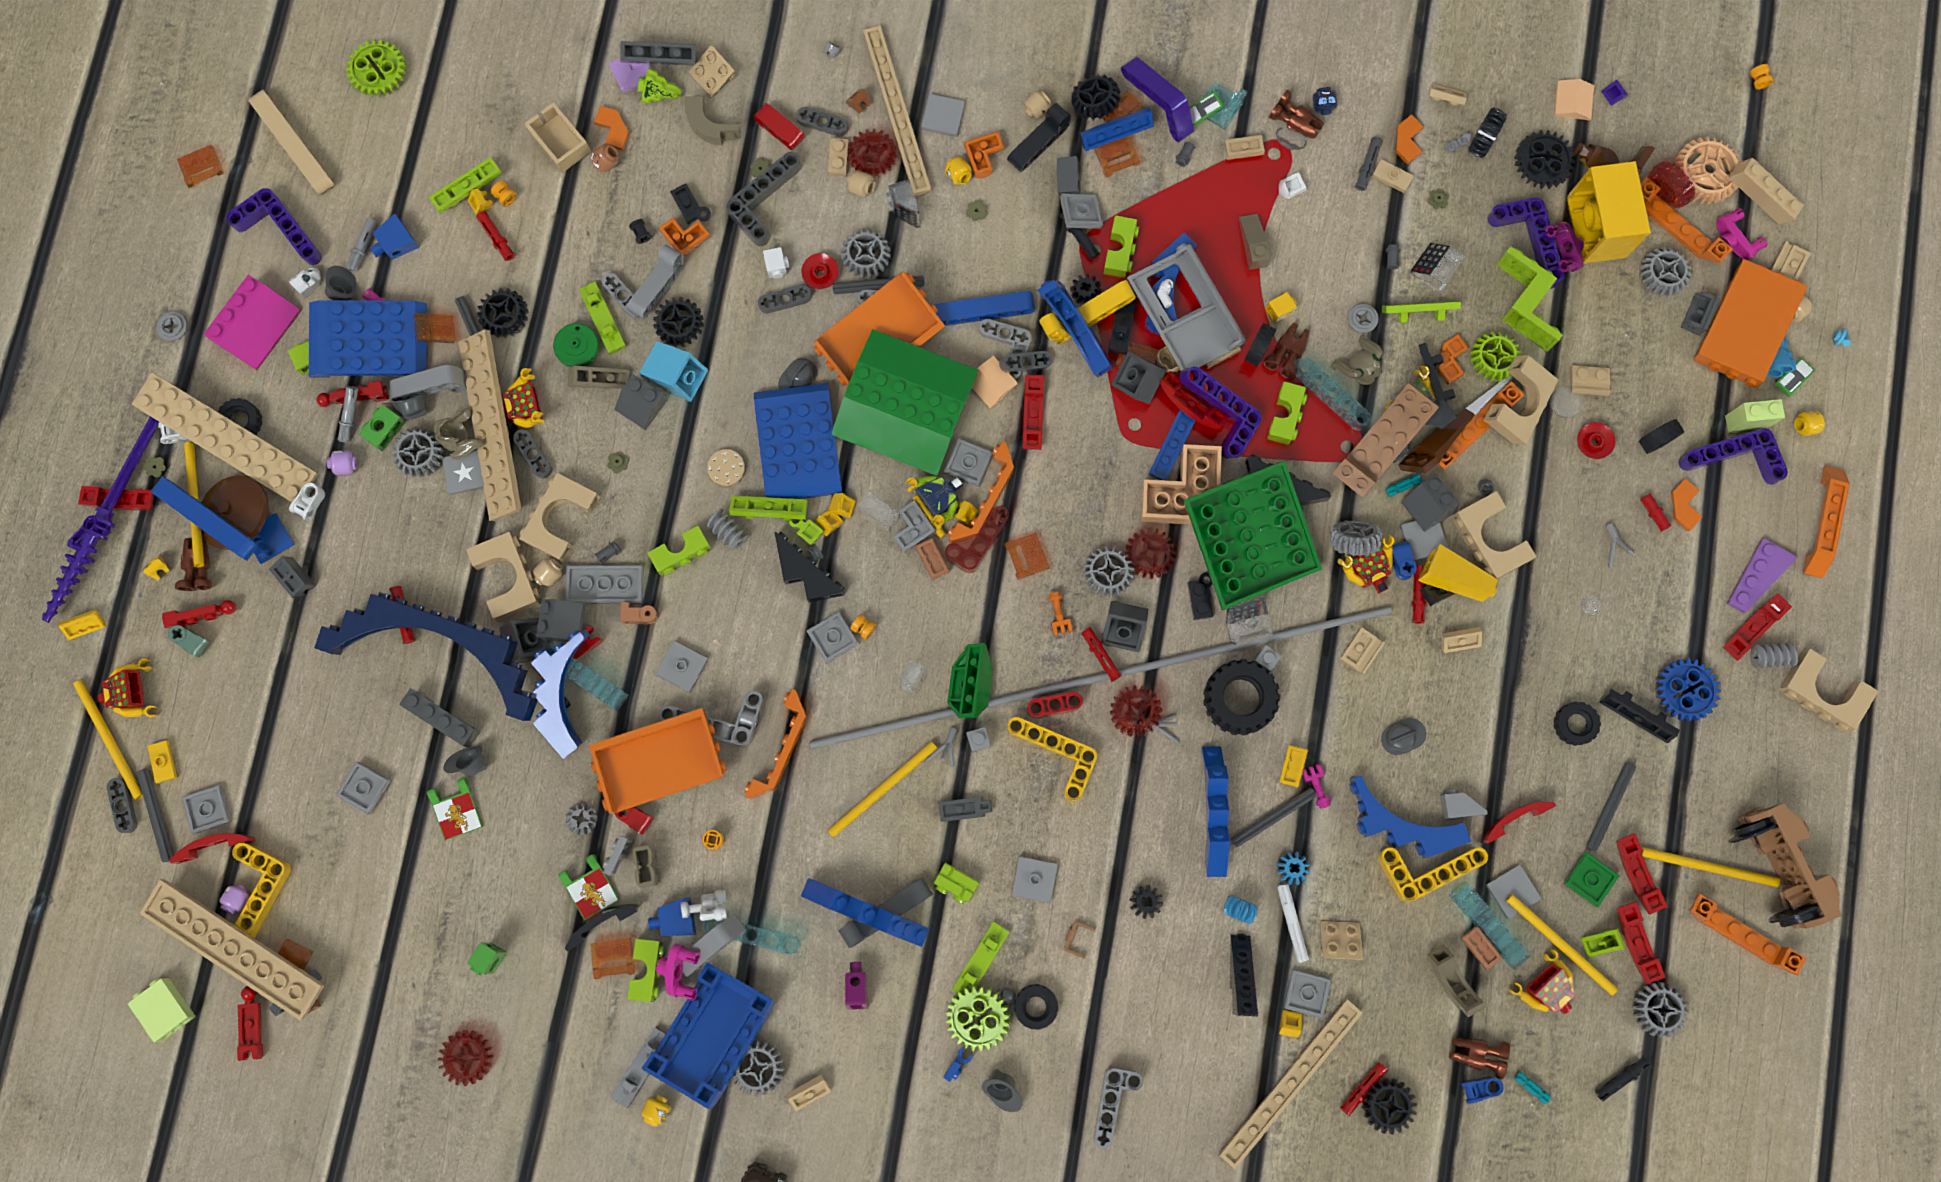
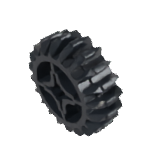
[1071,73,1121,121]
[1468,107,1507,158]
[477,288,529,338]
[653,297,704,347]
[1361,1078,1417,1135]

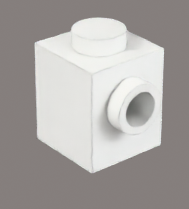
[763,247,789,279]

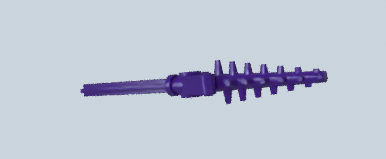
[42,416,159,623]

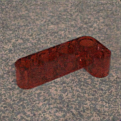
[945,506,1009,573]

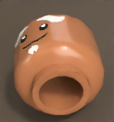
[591,144,619,172]

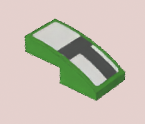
[1189,91,1225,129]
[1775,357,1815,397]

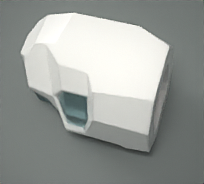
[289,268,322,298]

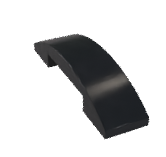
[565,904,639,951]

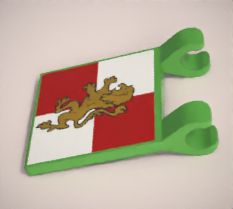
[427,778,483,841]
[558,854,619,920]

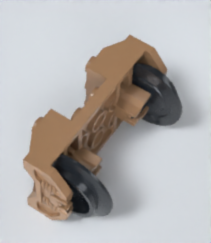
[1728,803,1842,929]

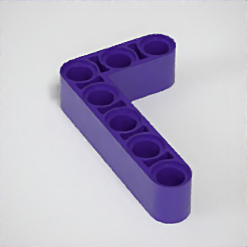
[1121,57,1194,142]
[226,188,322,265]
[1487,197,1564,289]
[1179,366,1262,459]
[1678,428,1788,485]

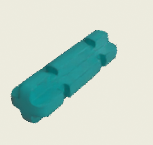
[1385,474,1422,497]
[1514,1071,1551,1104]

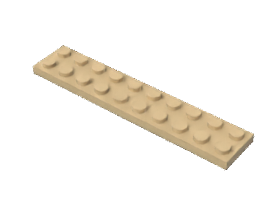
[458,330,522,521]
[131,372,319,502]
[139,879,325,1021]

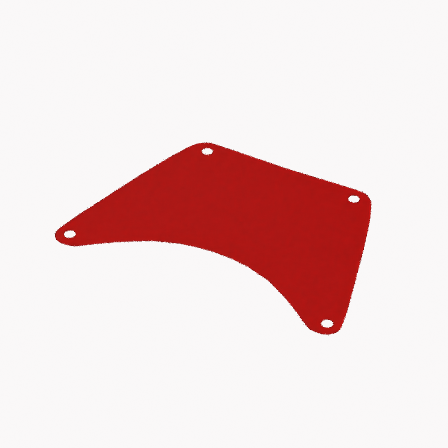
[1079,139,1363,462]

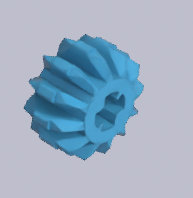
[1276,852,1310,885]
[1223,896,1258,924]

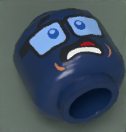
[1313,87,1337,116]

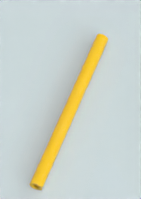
[184,442,204,567]
[73,680,143,800]
[827,741,938,838]
[1641,847,1781,888]
[1505,894,1618,996]

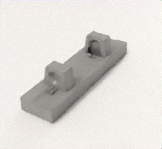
[610,1027,666,1108]

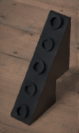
[1245,455,1331,506]
[774,531,845,603]
[1230,933,1258,1017]

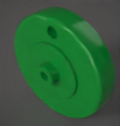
[553,323,600,368]

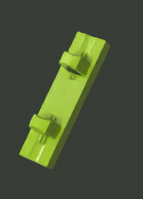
[429,157,502,214]
[578,281,626,355]
[1382,301,1461,323]
[729,495,808,521]
[952,922,1010,994]

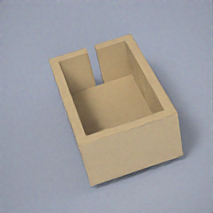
[524,102,591,173]

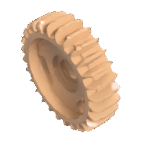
[1672,136,1742,205]

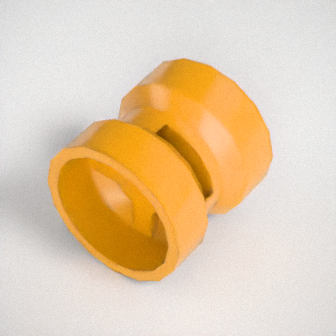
[1750,64,1774,90]
[491,180,517,207]
[850,614,877,640]
[702,830,724,850]

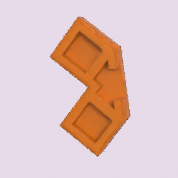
[594,106,629,151]
[1395,115,1424,165]
[1437,334,1469,385]
[1671,478,1703,532]

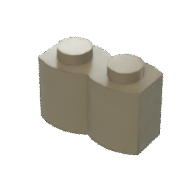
[632,845,659,888]

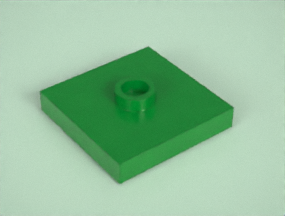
[1563,852,1620,908]

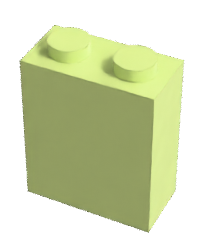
[1725,399,1785,434]
[128,978,196,1043]

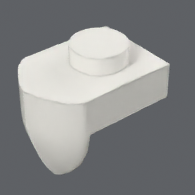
[1279,172,1307,199]

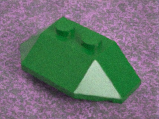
[947,643,993,719]

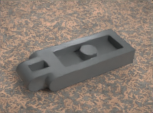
[938,797,993,822]

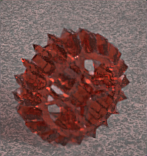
[847,128,897,178]
[1648,161,1695,208]
[1124,528,1176,580]
[1110,685,1163,737]
[438,1030,494,1086]

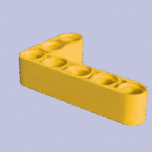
[1039,280,1136,344]
[1007,717,1097,802]
[232,843,291,938]
[1378,847,1488,902]

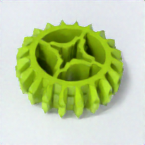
[1470,331,1522,382]

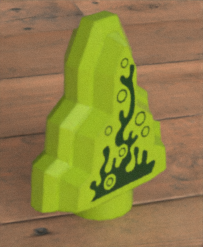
[637,68,683,104]

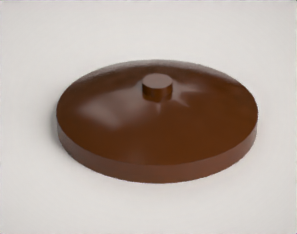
[201,476,269,550]

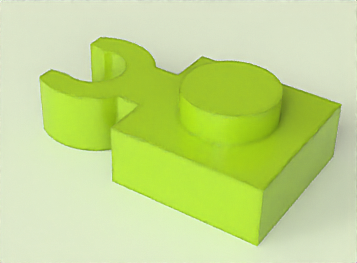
[789,519,824,546]

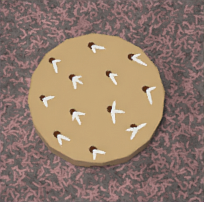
[707,449,745,487]

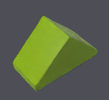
[1581,928,1626,957]

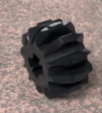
[1070,274,1102,304]
[1129,885,1163,919]

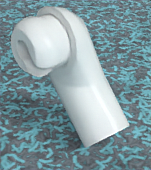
[1157,279,1173,308]

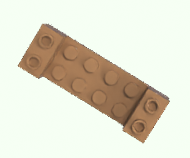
[1333,382,1440,498]

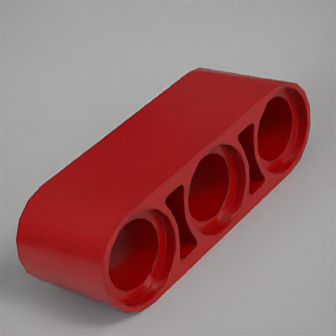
[753,103,805,150]
[1027,692,1083,718]

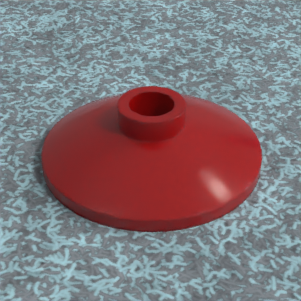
[801,253,839,289]
[1577,422,1616,459]

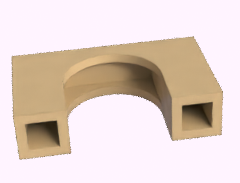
[1483,355,1558,444]
[519,473,601,563]
[1453,491,1536,579]
[466,532,541,622]
[1779,649,1878,732]

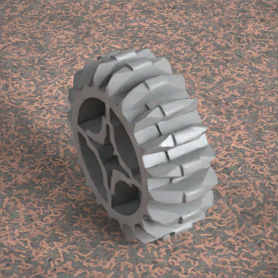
[841,228,891,279]
[1639,247,1692,297]
[391,427,444,478]
[1330,519,1383,557]
[1083,546,1135,598]
[1632,982,1690,1038]
[732,1040,785,1097]

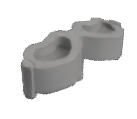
[1444,133,1471,153]

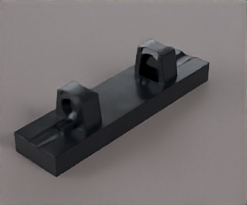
[1108,285,1137,355]
[1418,343,1455,402]
[1599,689,1680,744]

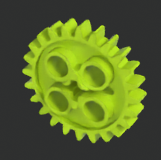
[345,39,407,98]
[946,985,1011,1052]

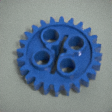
[1655,658,1721,722]

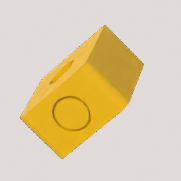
[1567,161,1651,264]

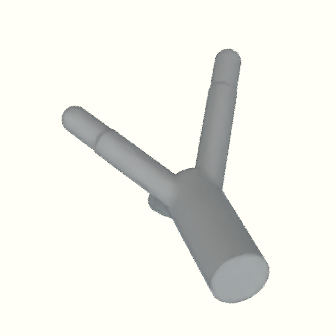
[1606,523,1634,568]
[1139,714,1180,744]
[924,728,958,768]

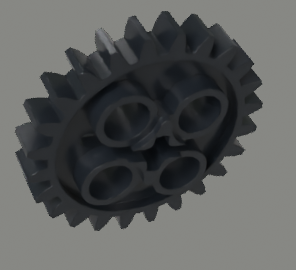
[1514,130,1576,189]

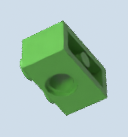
[359,404,406,452]
[467,942,507,975]

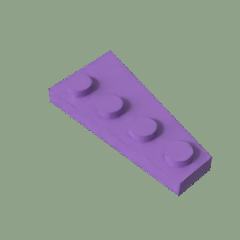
[1726,538,1798,613]

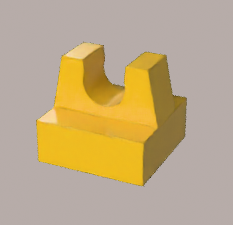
[468,188,493,215]
[954,501,979,527]
[143,555,170,581]

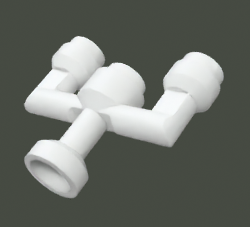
[681,890,727,921]

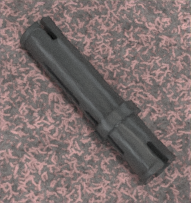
[1355,137,1383,191]

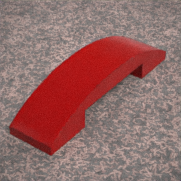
[1160,371,1229,430]
[1023,375,1044,450]
[78,486,154,510]
[1723,593,1792,661]
[1482,802,1556,844]
[170,833,255,864]
[1616,833,1668,915]
[1617,901,1666,984]

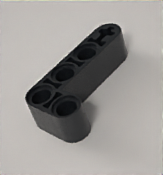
[1007,103,1070,172]

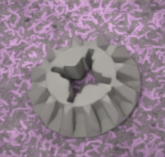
[1348,304,1378,334]
[156,312,188,342]
[565,804,597,835]

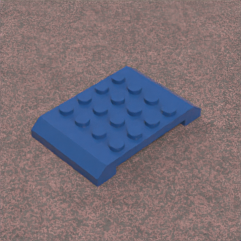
[309,300,427,378]
[754,383,843,499]
[641,962,775,1110]

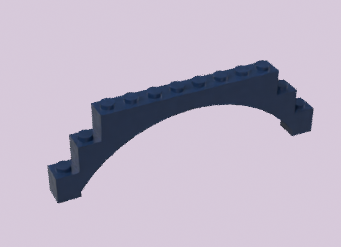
[314,592,538,721]

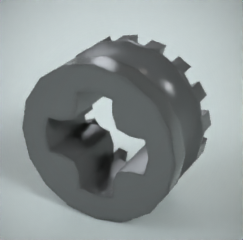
[807,544,824,562]

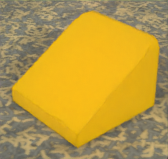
[828,493,856,518]
[815,510,844,536]
[1279,1010,1302,1038]

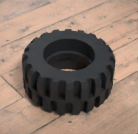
[1203,659,1280,736]

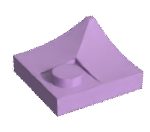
[608,59,651,92]

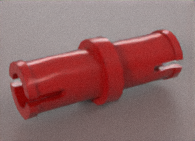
[1640,493,1672,532]

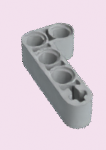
[627,245,683,319]
[389,365,467,402]
[683,914,747,978]
[1093,1067,1143,1149]

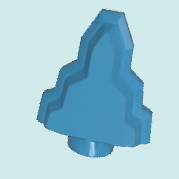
[1767,337,1796,378]

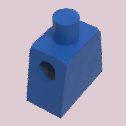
[369,214,419,259]
[648,897,697,936]

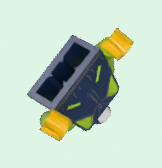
[904,475,963,529]

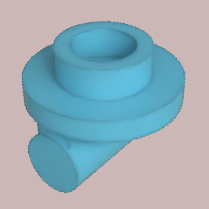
[1832,328,1851,347]

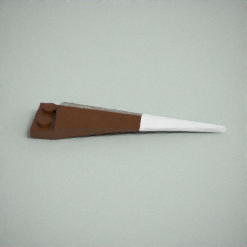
[1398,375,1513,474]

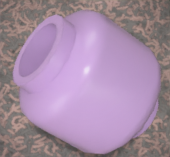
[327,450,357,475]
[219,884,250,915]

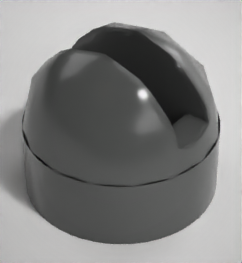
[1478,479,1495,495]
[1000,987,1015,1005]

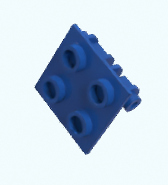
[252,513,294,564]

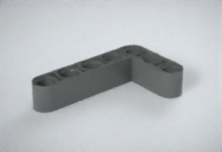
[726,151,801,246]
[838,878,933,948]

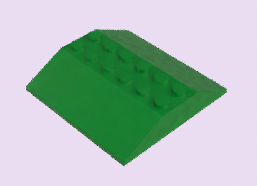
[831,329,978,476]
[1183,461,1322,610]

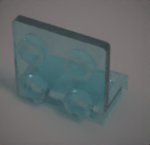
[1203,82,1247,130]

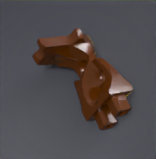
[1574,143,1655,175]

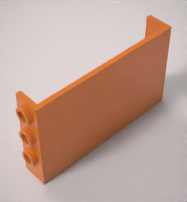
[1693,259,1808,388]
[813,271,945,386]
[589,708,727,814]

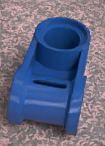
[1392,541,1417,580]
[1461,1076,1504,1104]

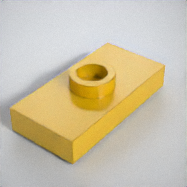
[58,609,106,641]
[147,740,177,784]
[1279,745,1309,788]

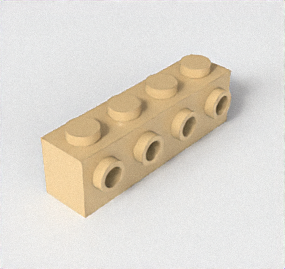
[1728,158,1804,225]

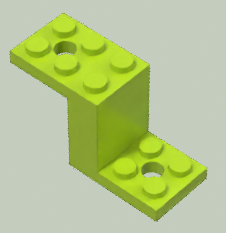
[1496,246,1563,352]

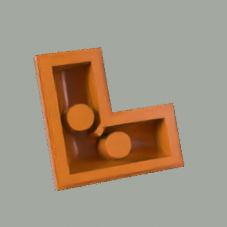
[964,131,1004,179]
[658,218,711,257]

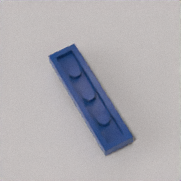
[1080,107,1154,151]
[1148,410,1195,481]

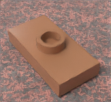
[915,538,949,581]
[1461,926,1502,970]

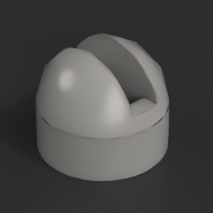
[824,41,840,57]

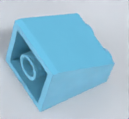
[639,341,708,402]

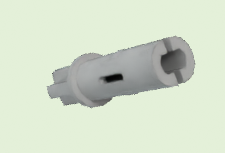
[346,218,378,272]
[338,386,359,443]

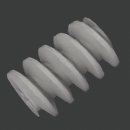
[707,508,749,551]
[1750,642,1798,668]

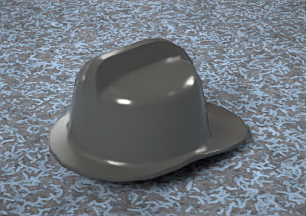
[325,265,356,301]
[778,358,817,389]
[382,394,428,420]
[1381,718,1427,755]
[443,746,488,777]
[982,1069,1023,1112]

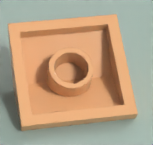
[1554,79,1594,120]
[972,356,1018,409]

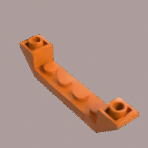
[1640,177,1733,263]
[1438,382,1525,470]
[947,441,1014,544]
[1803,466,1850,579]
[744,689,807,800]
[1689,894,1807,976]

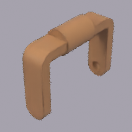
[1064,922,1095,959]

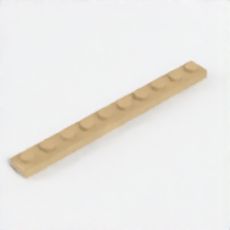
[863,26,931,197]
[1219,999,1363,1169]

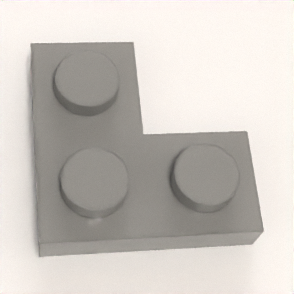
[893,501,936,553]
[603,836,634,876]

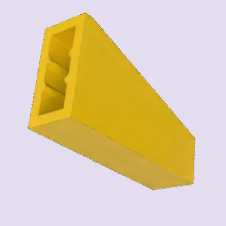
[1418,544,1498,602]

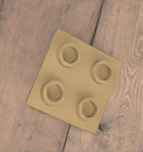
[689,45,736,98]
[1320,921,1363,960]

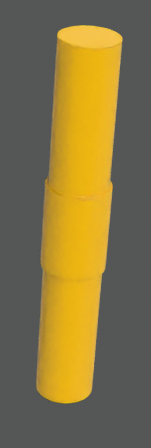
[913,495,946,539]

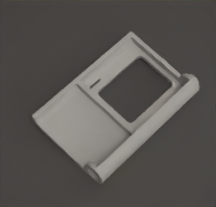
[1127,243,1247,371]

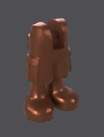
[1268,90,1324,139]
[1263,323,1310,379]
[175,537,212,591]
[1449,1038,1510,1080]

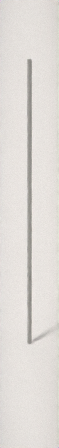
[809,606,1392,749]

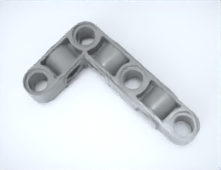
[658,690,764,747]

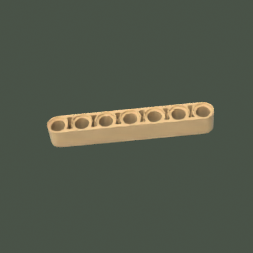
[248,90,335,195]

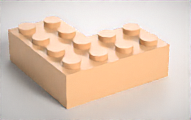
[1140,444,1222,525]

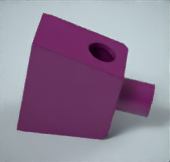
[845,962,868,1010]

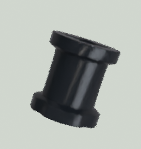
[629,219,652,244]

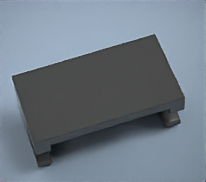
[1057,156,1080,195]
[1680,292,1720,336]
[269,556,316,598]

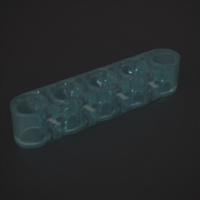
[1296,358,1371,431]
[544,642,629,711]
[1449,881,1530,970]
[704,919,800,954]

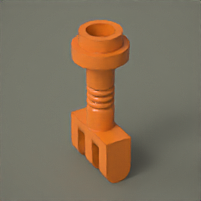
[1048,591,1073,636]

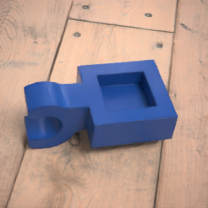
[943,1047,973,1082]

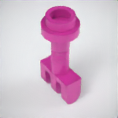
[1302,764,1331,809]

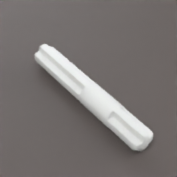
[1277,884,1309,963]

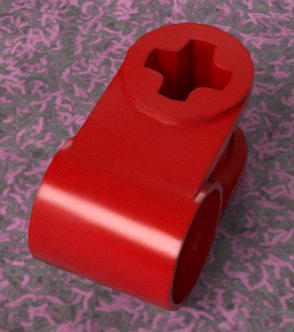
[615,807,654,835]

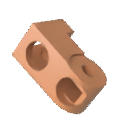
[620,602,658,624]

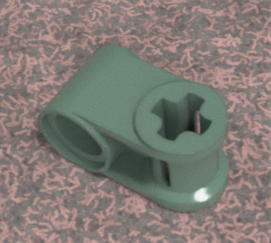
[168,625,210,658]

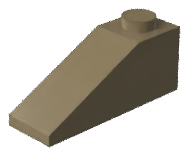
[1239,214,1271,270]
[568,366,630,389]

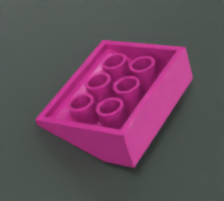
[203,274,301,370]

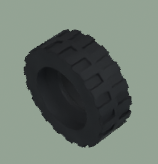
[1244,323,1277,367]
[218,398,263,435]
[1638,419,1685,454]
[1553,702,1601,746]
[1014,984,1058,1030]

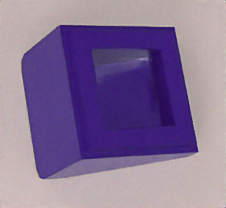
[1601,80,1629,106]

